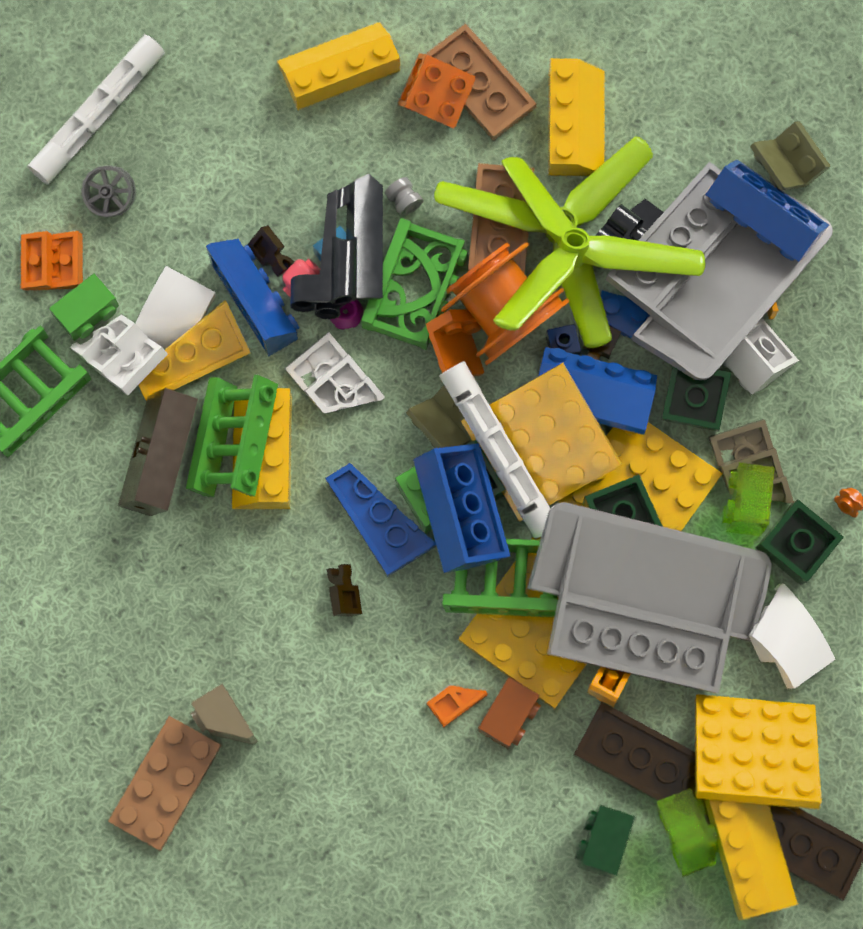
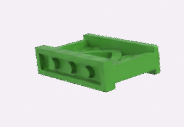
[361,218,468,350]

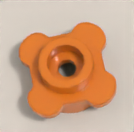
[834,488,863,518]

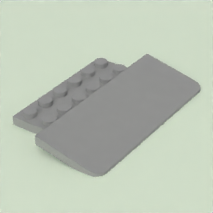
[605,162,833,380]
[527,502,772,693]

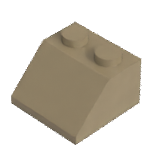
[190,684,258,745]

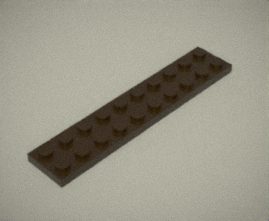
[573,702,863,901]

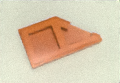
[426,685,488,727]

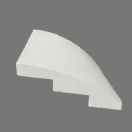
[135,266,217,349]
[70,315,168,395]
[284,332,385,413]
[749,584,836,689]

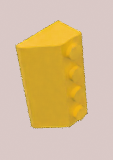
[277,22,400,110]
[548,58,605,176]
[232,388,292,509]
[704,799,798,920]

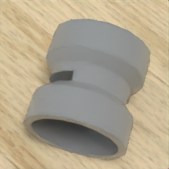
[385,177,423,217]

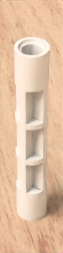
[27,34,165,185]
[439,361,551,539]

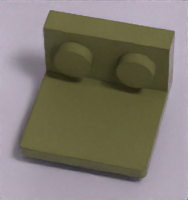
[750,121,831,191]
[406,385,472,448]

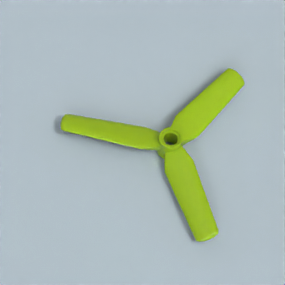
[434,136,653,348]
[493,157,705,331]

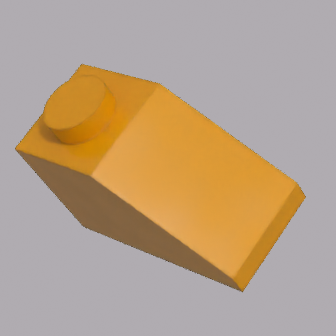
[587,667,631,707]

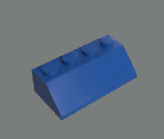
[705,159,829,262]
[206,239,299,356]
[537,347,658,435]
[413,443,511,573]

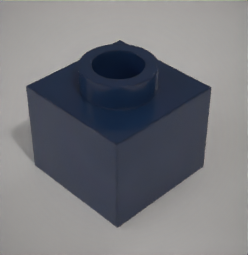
[546,324,581,355]

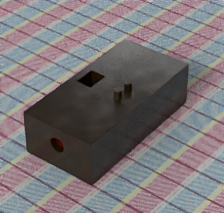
[118,388,198,516]

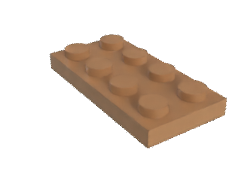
[426,24,537,141]
[468,163,534,274]
[108,716,222,851]

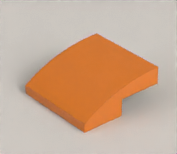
[21,231,83,290]

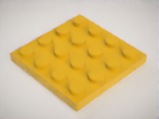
[461,363,622,522]
[695,694,821,809]

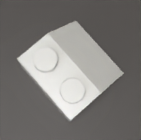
[723,318,799,395]

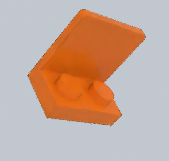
[397,53,476,128]
[426,309,484,376]

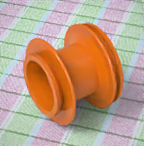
[441,242,569,365]

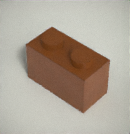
[478,677,541,749]

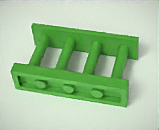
[0,325,91,458]
[186,375,278,497]
[442,539,558,617]

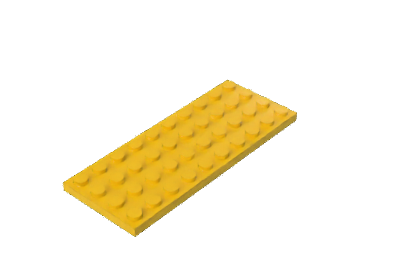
[458,422,722,709]

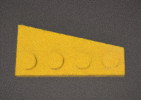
[138,300,251,401]

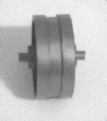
[81,165,136,217]

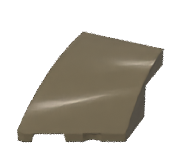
[708,419,794,504]

